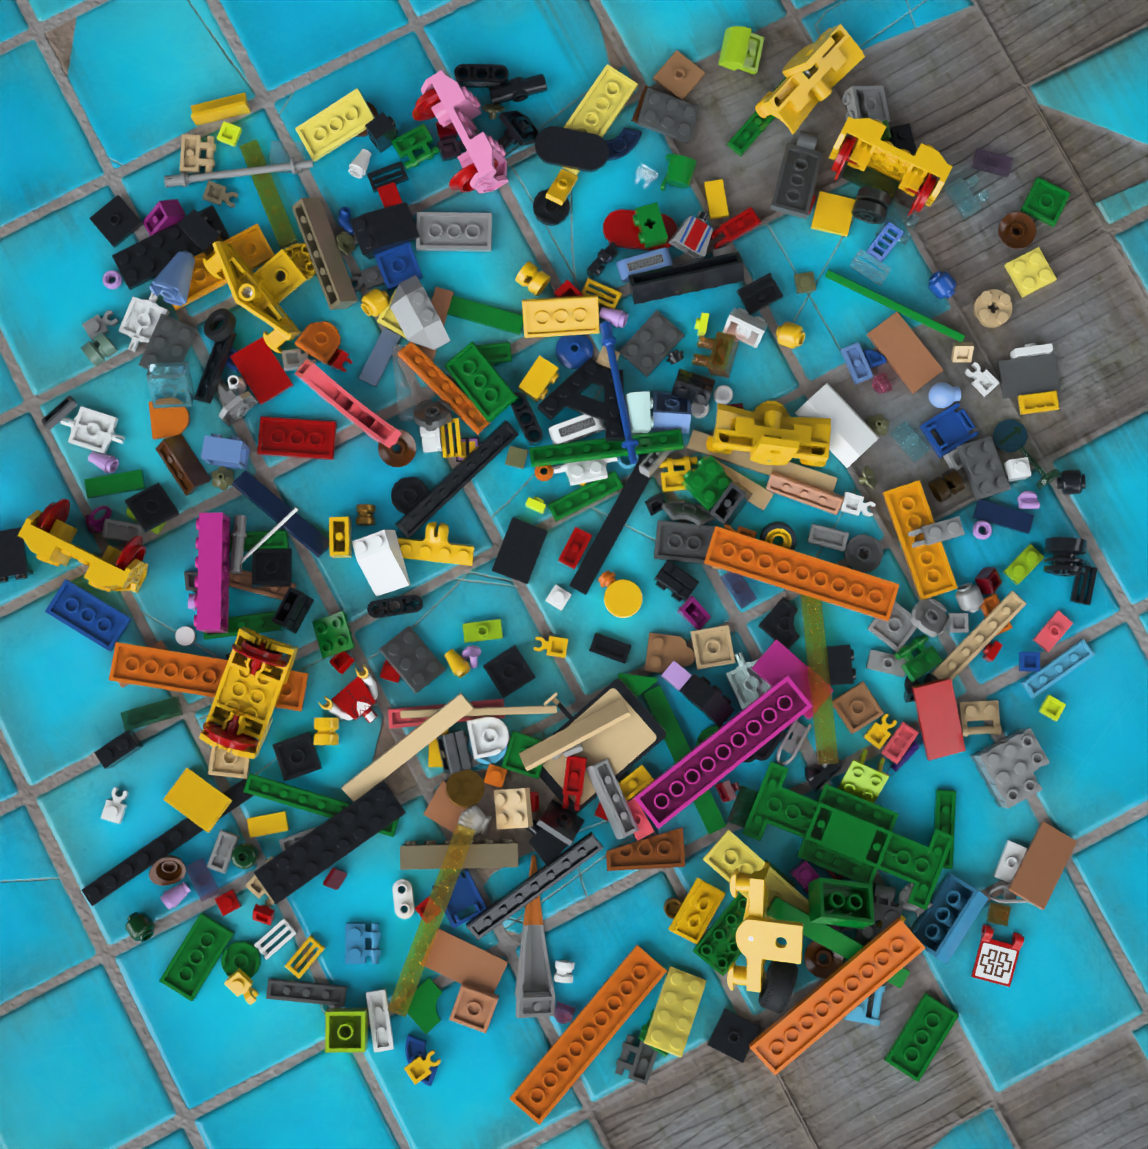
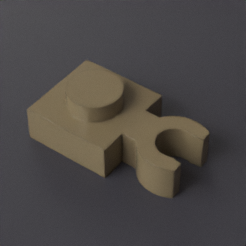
[202,180,238,208]

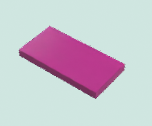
[751,639,834,720]

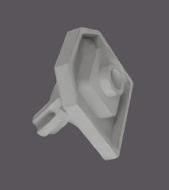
[216,383,258,426]

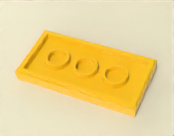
[522,295,600,338]

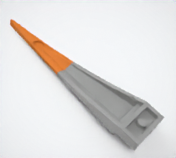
[515,855,555,1018]

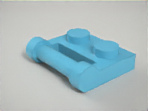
[844,985,886,1026]

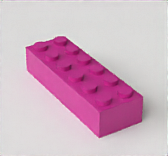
[194,513,230,633]

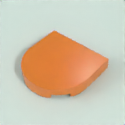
[295,321,340,365]
[149,399,190,440]

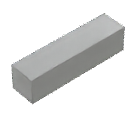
[639,450,673,478]

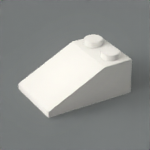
[723,308,768,348]
[352,530,411,596]

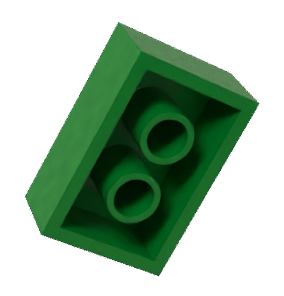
[808,877,875,929]

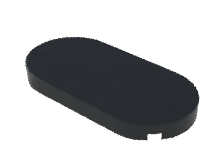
[535,126,609,172]

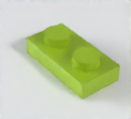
[1003,544,1044,585]

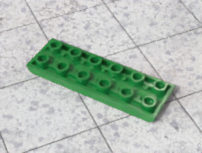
[693,859,796,976]

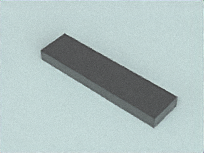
[266,978,347,1007]

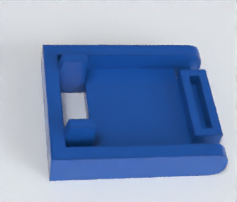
[919,402,979,458]
[432,868,487,929]

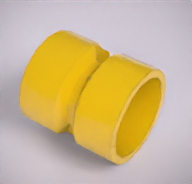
[515,261,551,297]
[313,718,339,745]

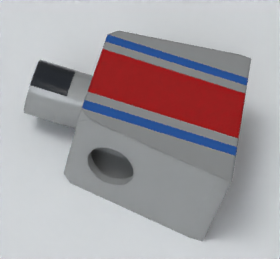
[668,211,713,260]

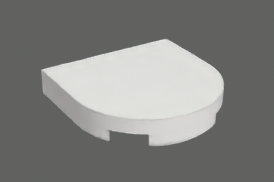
[467,717,509,759]

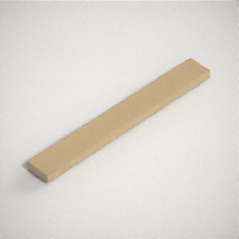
[687,430,837,492]
[342,692,474,802]
[400,705,557,718]

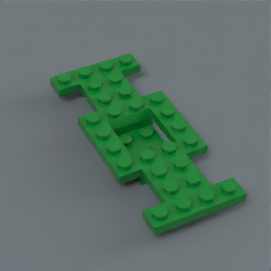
[742,761,954,910]

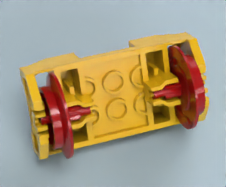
[829,117,953,216]
[17,498,148,593]
[199,627,298,759]

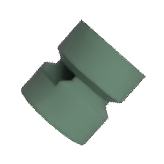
[80,331,118,367]

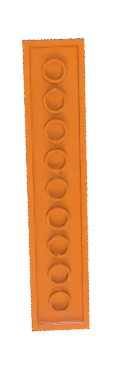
[704,526,900,621]
[109,642,309,712]
[749,917,925,1075]
[509,945,667,1125]

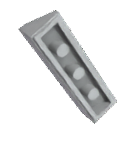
[586,759,639,839]

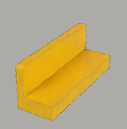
[191,92,250,126]

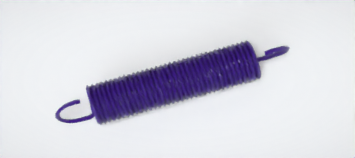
[887,738,923,776]

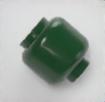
[231,843,259,869]
[125,912,155,942]

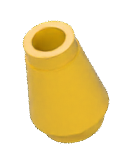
[444,649,471,678]

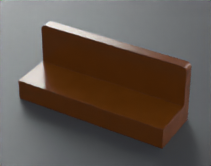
[156,434,211,496]

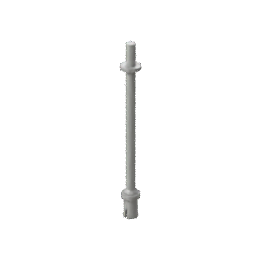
[164,157,314,188]

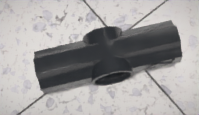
[489,74,547,105]

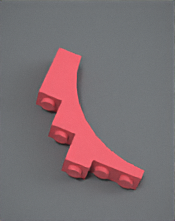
[294,359,402,448]

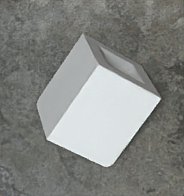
[420,427,442,453]

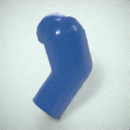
[338,206,354,235]

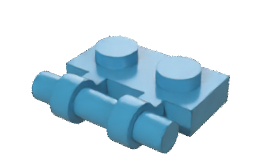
[345,923,381,964]

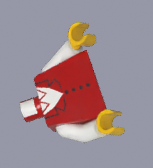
[318,664,378,724]

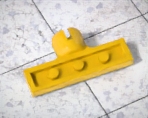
[398,522,474,566]

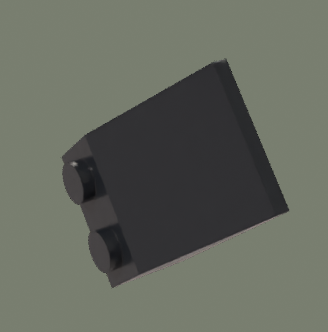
[350,202,420,260]

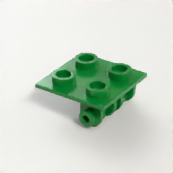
[312,611,355,659]

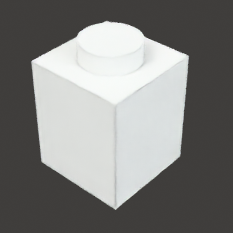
[1003,457,1031,482]

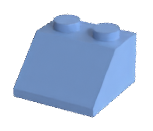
[651,391,691,434]

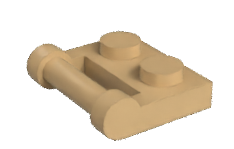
[958,700,1001,737]

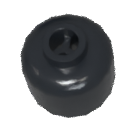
[1057,470,1086,495]

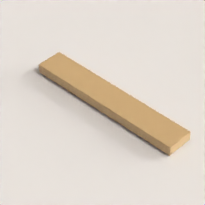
[931,590,1027,680]
[519,698,631,771]

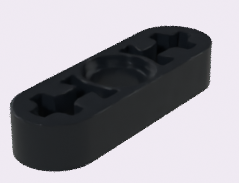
[367,595,423,618]

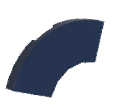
[605,127,642,161]

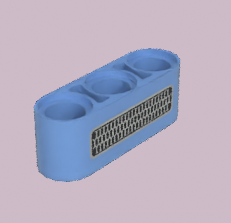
[616,248,673,282]

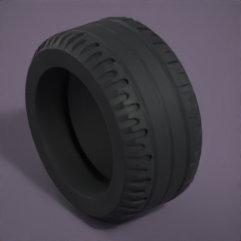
[758,960,798,1013]

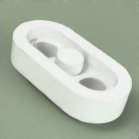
[392,879,415,919]

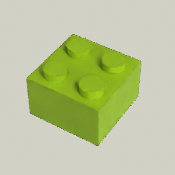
[325,1008,368,1053]

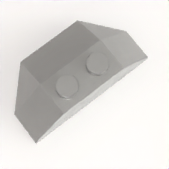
[390,275,451,350]

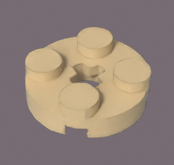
[973,289,1012,328]

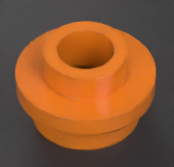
[535,465,554,481]
[598,570,616,588]

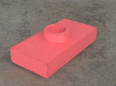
[1032,610,1073,652]
[881,722,919,764]
[627,798,654,841]

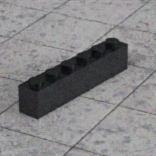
[628,251,744,305]

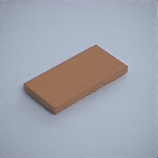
[867,312,944,394]
[1007,821,1077,910]
[421,928,508,993]

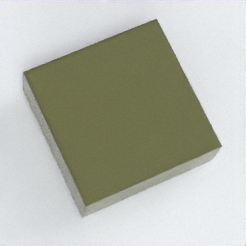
[505,446,528,469]

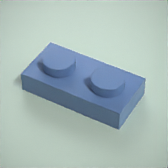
[840,342,874,385]

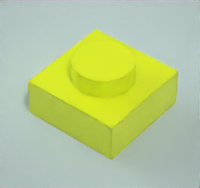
[217,121,242,147]
[695,312,709,336]
[526,496,546,514]
[1038,695,1066,721]

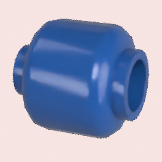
[928,270,957,299]

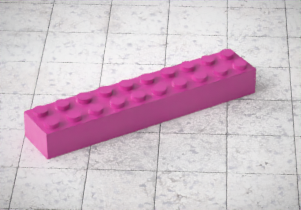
[634,675,813,829]

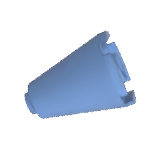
[150,251,195,306]

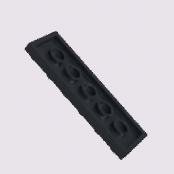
[112,205,230,290]

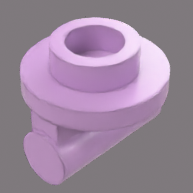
[1017,491,1040,509]
[462,645,481,668]

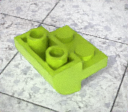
[718,26,765,75]

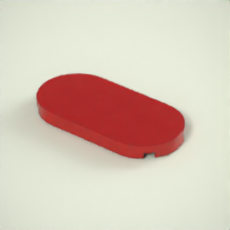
[603,209,677,251]

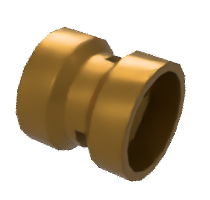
[356,504,376,526]
[663,897,682,919]

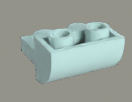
[624,392,654,435]

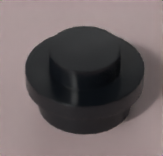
[666,349,684,365]

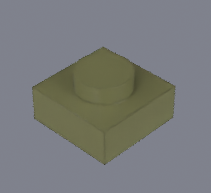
[794,271,816,294]

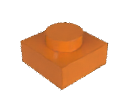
[483,764,508,788]

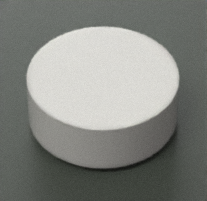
[714,385,733,405]
[691,402,709,419]
[175,626,196,646]

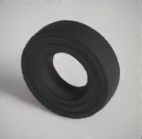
[204,308,236,342]

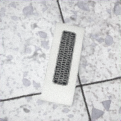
[548,414,605,445]

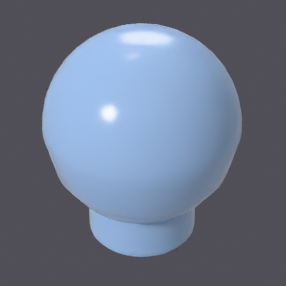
[929,382,961,408]

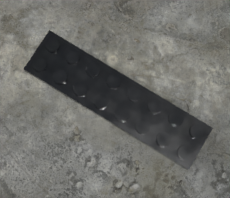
[254,781,406,904]

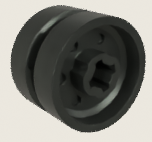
[851,187,891,224]

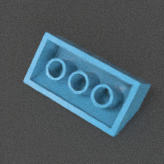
[912,873,989,965]

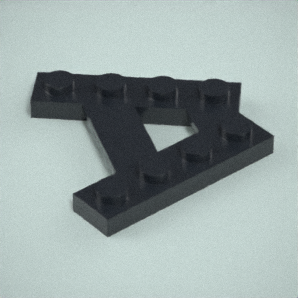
[537,358,625,441]

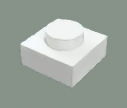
[545,584,572,611]

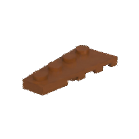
[606,827,685,871]

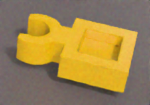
[534,636,568,658]
[863,714,897,749]
[404,1050,441,1085]

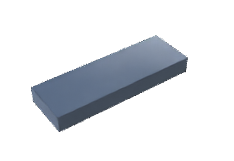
[359,328,402,387]

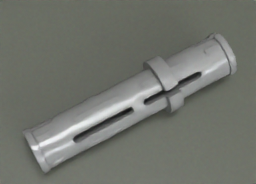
[229,515,247,574]

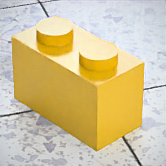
[518,355,559,403]
[329,517,352,558]

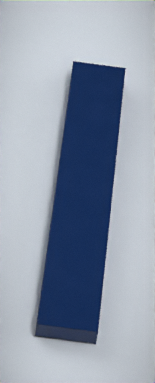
[232,470,329,558]

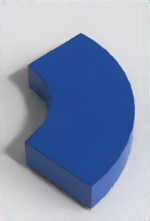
[405,1034,438,1087]

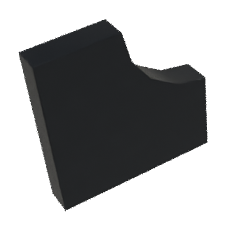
[758,597,800,650]

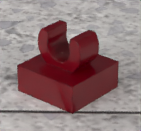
[715,780,741,803]

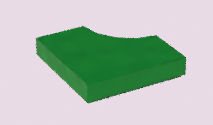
[400,977,443,1034]

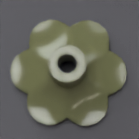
[481,104,505,119]
[336,231,355,255]
[867,414,889,436]
[211,466,234,490]
[859,466,877,489]

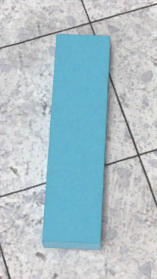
[1021,639,1095,699]

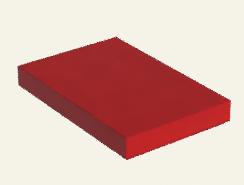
[230,337,293,405]

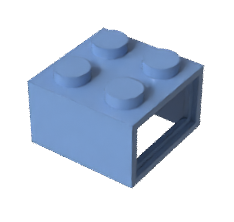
[201,434,250,470]

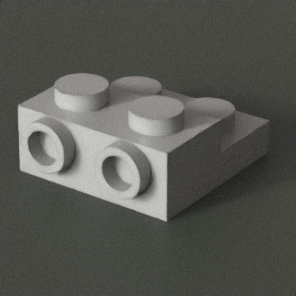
[842,86,890,123]

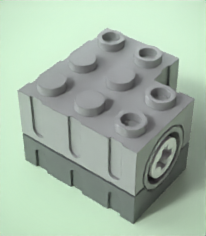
[969,728,1050,808]

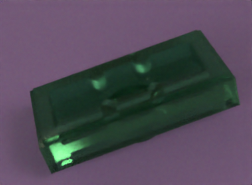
[727,785,758,828]

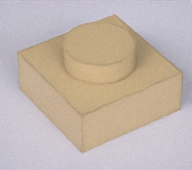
[951,342,974,362]
[596,346,620,370]

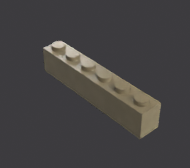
[292,197,358,310]
[400,839,519,870]

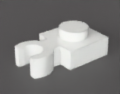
[965,362,999,397]
[839,492,876,517]
[101,787,128,824]

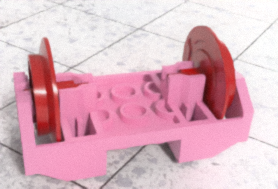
[412,70,509,194]

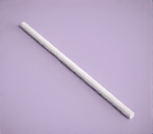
[242,507,298,563]

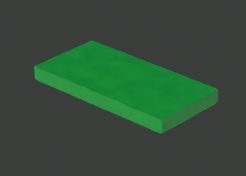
[444,341,518,423]
[159,912,235,1001]
[884,992,959,1082]

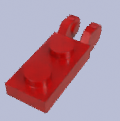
[710,207,761,249]
[562,755,587,811]

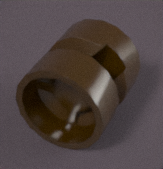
[928,468,965,503]

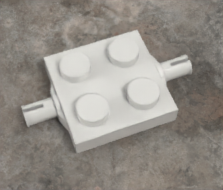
[118,292,169,352]
[61,406,125,454]
[553,457,618,486]

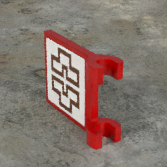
[971,924,1025,987]

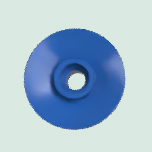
[556,334,593,369]

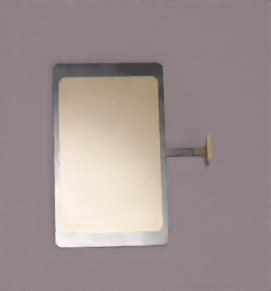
[539,679,666,814]

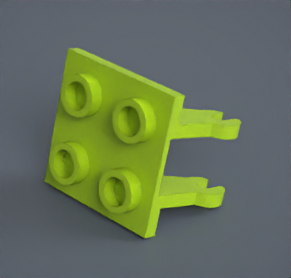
[837,749,889,803]

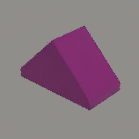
[677,595,711,630]

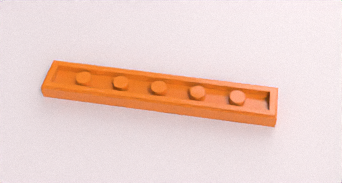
[397,342,492,435]

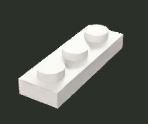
[366,988,394,1052]

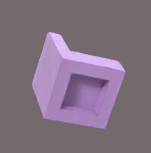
[661,661,692,691]

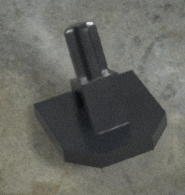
[497,110,539,150]

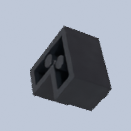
[679,674,735,727]

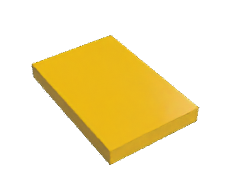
[163,768,233,833]
[668,877,726,944]

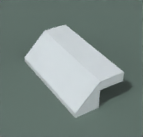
[795,383,880,468]

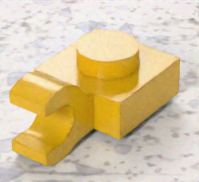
[224,968,259,1005]

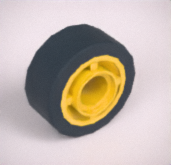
[759,522,797,551]

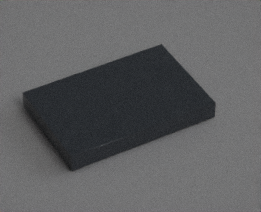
[492,517,548,585]

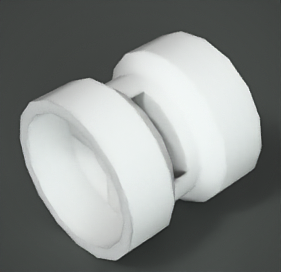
[554,960,575,983]

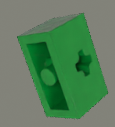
[632,202,668,249]

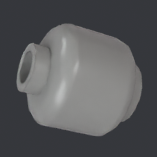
[955,583,984,613]

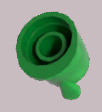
[660,154,697,191]

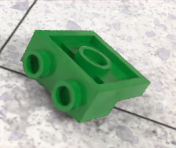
[681,455,733,511]

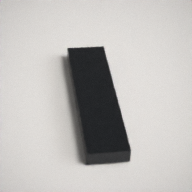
[194,331,237,404]

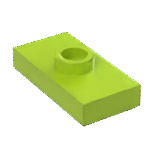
[462,619,503,643]

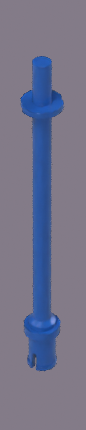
[599,322,639,464]

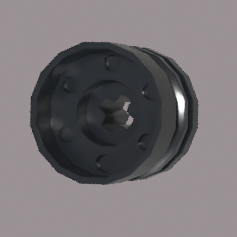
[1043,537,1087,577]

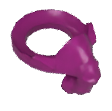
[85,505,112,533]

